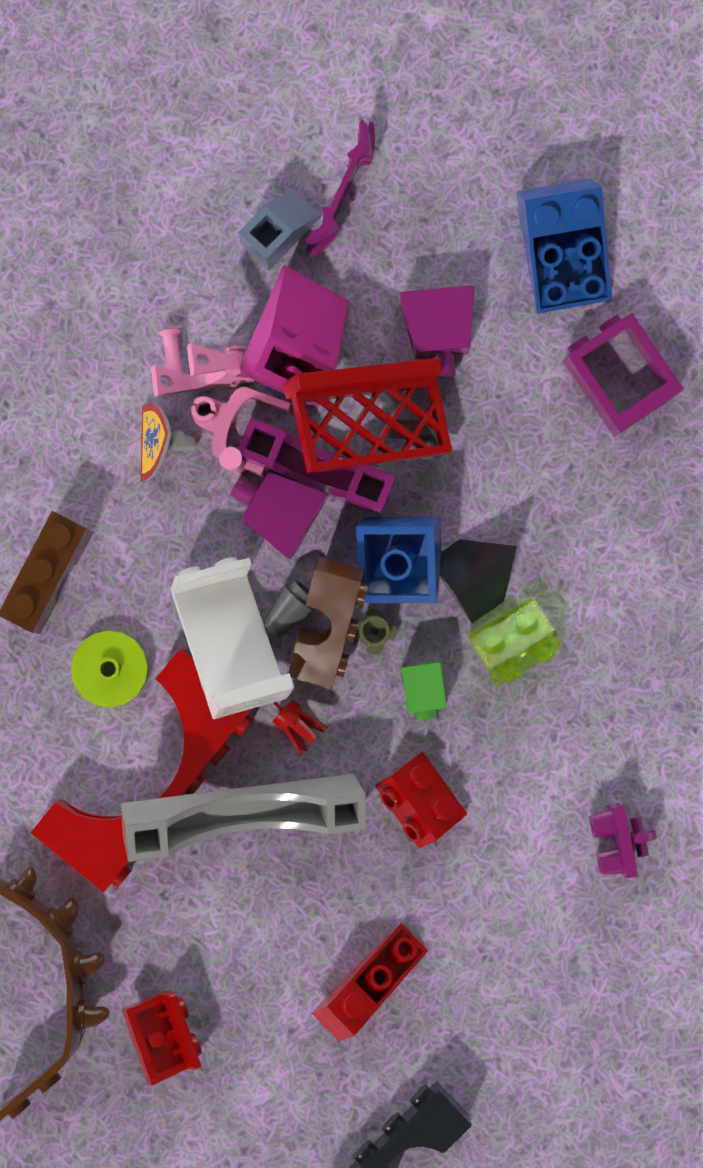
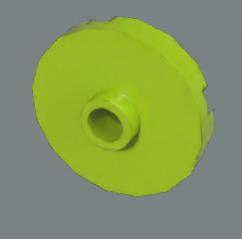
[71,630,149,708]

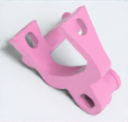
[151,328,254,397]
[191,387,294,478]

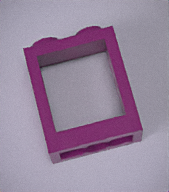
[563,313,684,437]

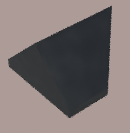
[440,539,517,624]

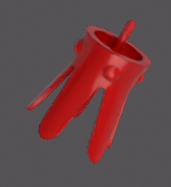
[272,700,329,756]

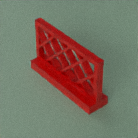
[283,358,452,474]

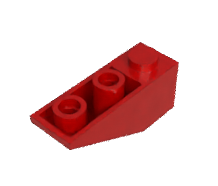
[312,923,428,1042]

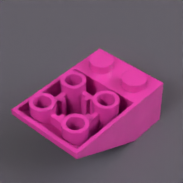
[240,265,349,405]

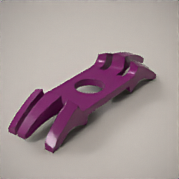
[305,119,375,258]

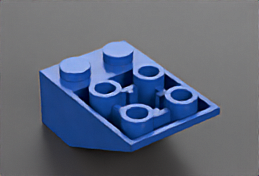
[517,178,612,314]

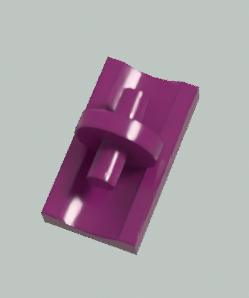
[589,803,657,878]

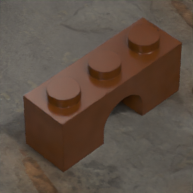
[0,511,94,634]
[288,557,369,689]

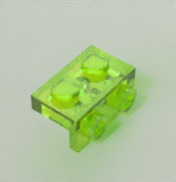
[467,598,562,686]

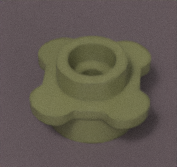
[354,609,397,655]

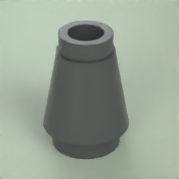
[263,580,315,638]

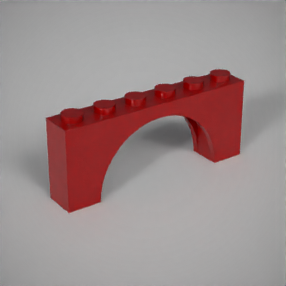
[30,649,255,893]

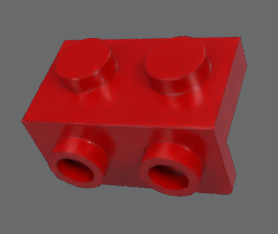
[375,751,468,848]
[121,991,202,1086]

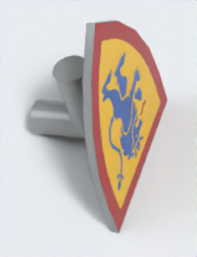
[140,403,195,482]

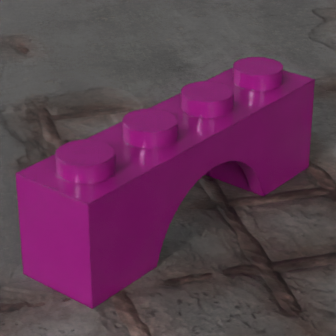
[237,417,396,517]

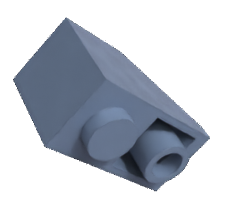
[238,189,321,271]

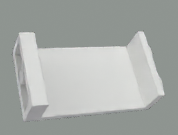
[170,557,294,720]

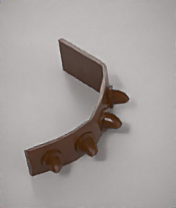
[0,867,110,1121]

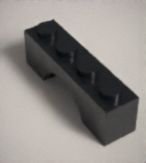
[349,1081,472,1168]

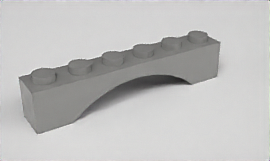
[121,773,366,862]

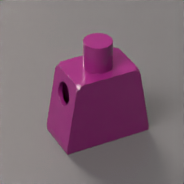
[399,285,474,379]
[230,472,328,561]

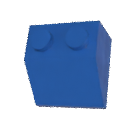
[356,516,442,603]

